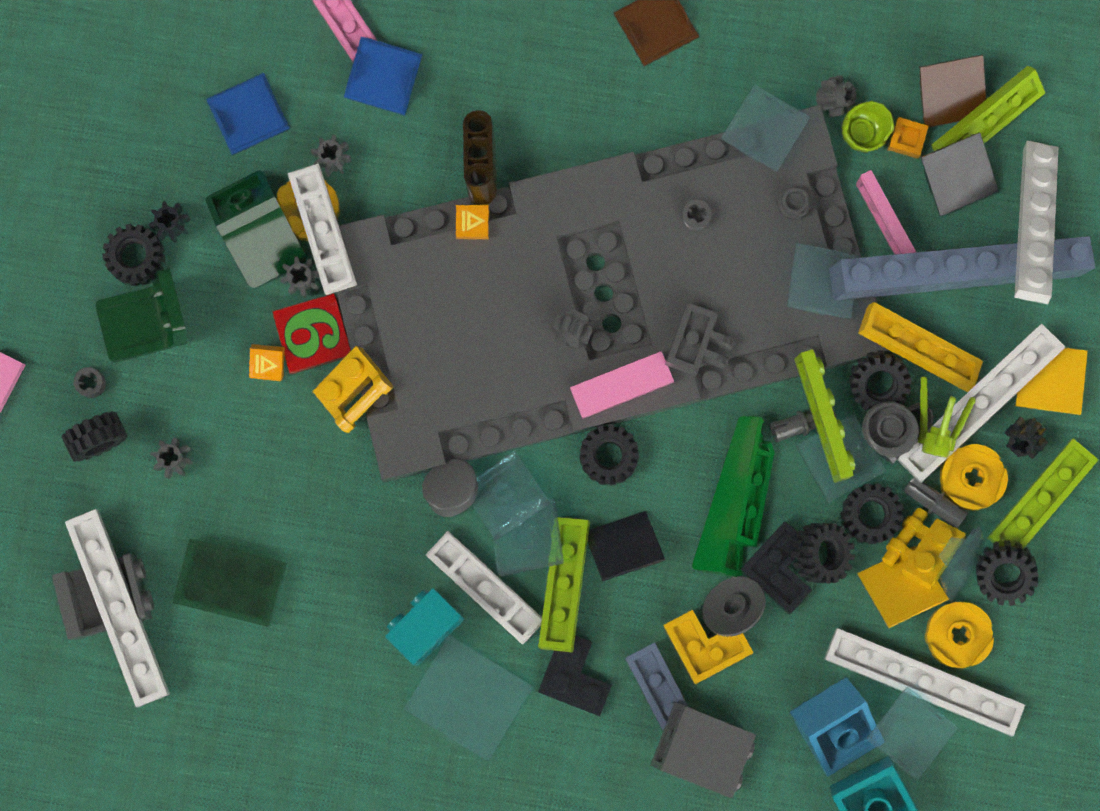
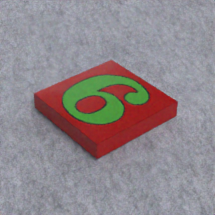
[272,294,351,374]

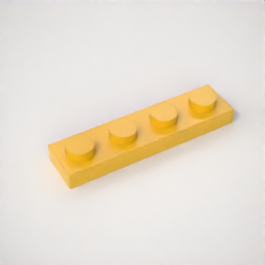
[858,302,983,392]

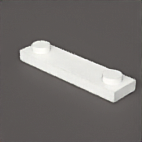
[288,163,357,295]
[426,531,542,645]

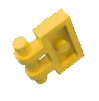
[882,508,966,590]

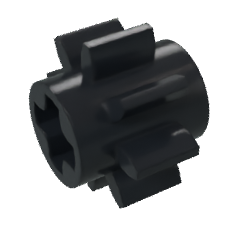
[149,201,191,243]
[1004,417,1048,459]

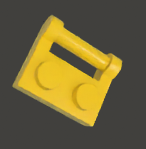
[312,346,393,433]

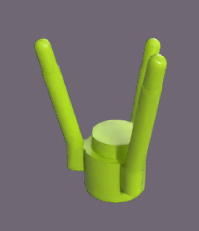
[917,376,976,458]

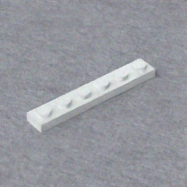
[1014,141,1058,304]
[898,324,1065,483]
[65,509,170,707]
[824,628,1025,736]

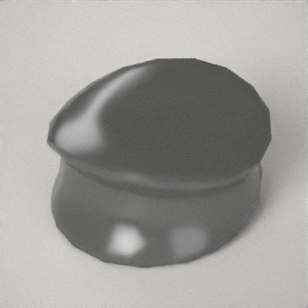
[862,401,919,457]
[422,459,478,517]

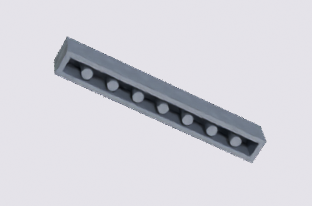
[829,236,1095,301]

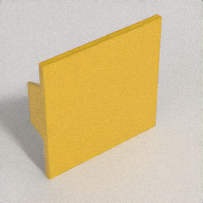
[1015,348,1088,415]
[857,546,949,628]

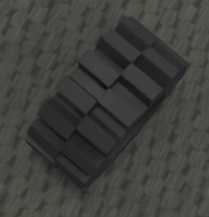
[102,224,166,286]
[849,350,911,410]
[61,411,128,462]
[580,424,639,486]
[841,483,904,544]
[791,523,855,584]
[976,540,1039,606]

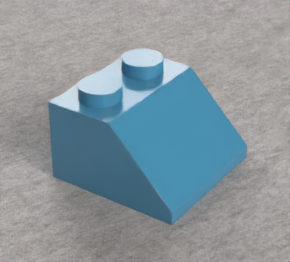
[790,677,884,777]

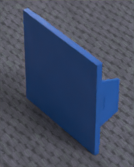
[344,36,422,116]
[206,73,290,155]

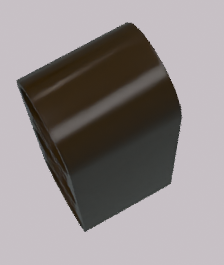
[463,110,497,205]

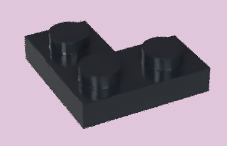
[740,521,812,615]
[538,635,612,717]

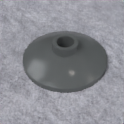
[702,577,766,637]

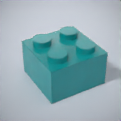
[385,588,465,666]
[830,756,919,811]

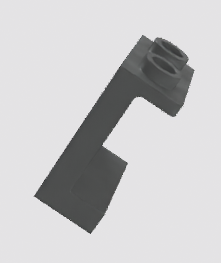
[52,553,154,640]
[650,702,756,798]

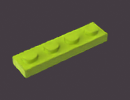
[931,66,1045,151]
[794,349,855,483]
[987,438,1099,549]
[538,517,590,652]

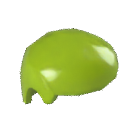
[841,101,894,153]

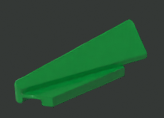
[692,416,775,578]

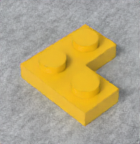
[663,610,753,685]

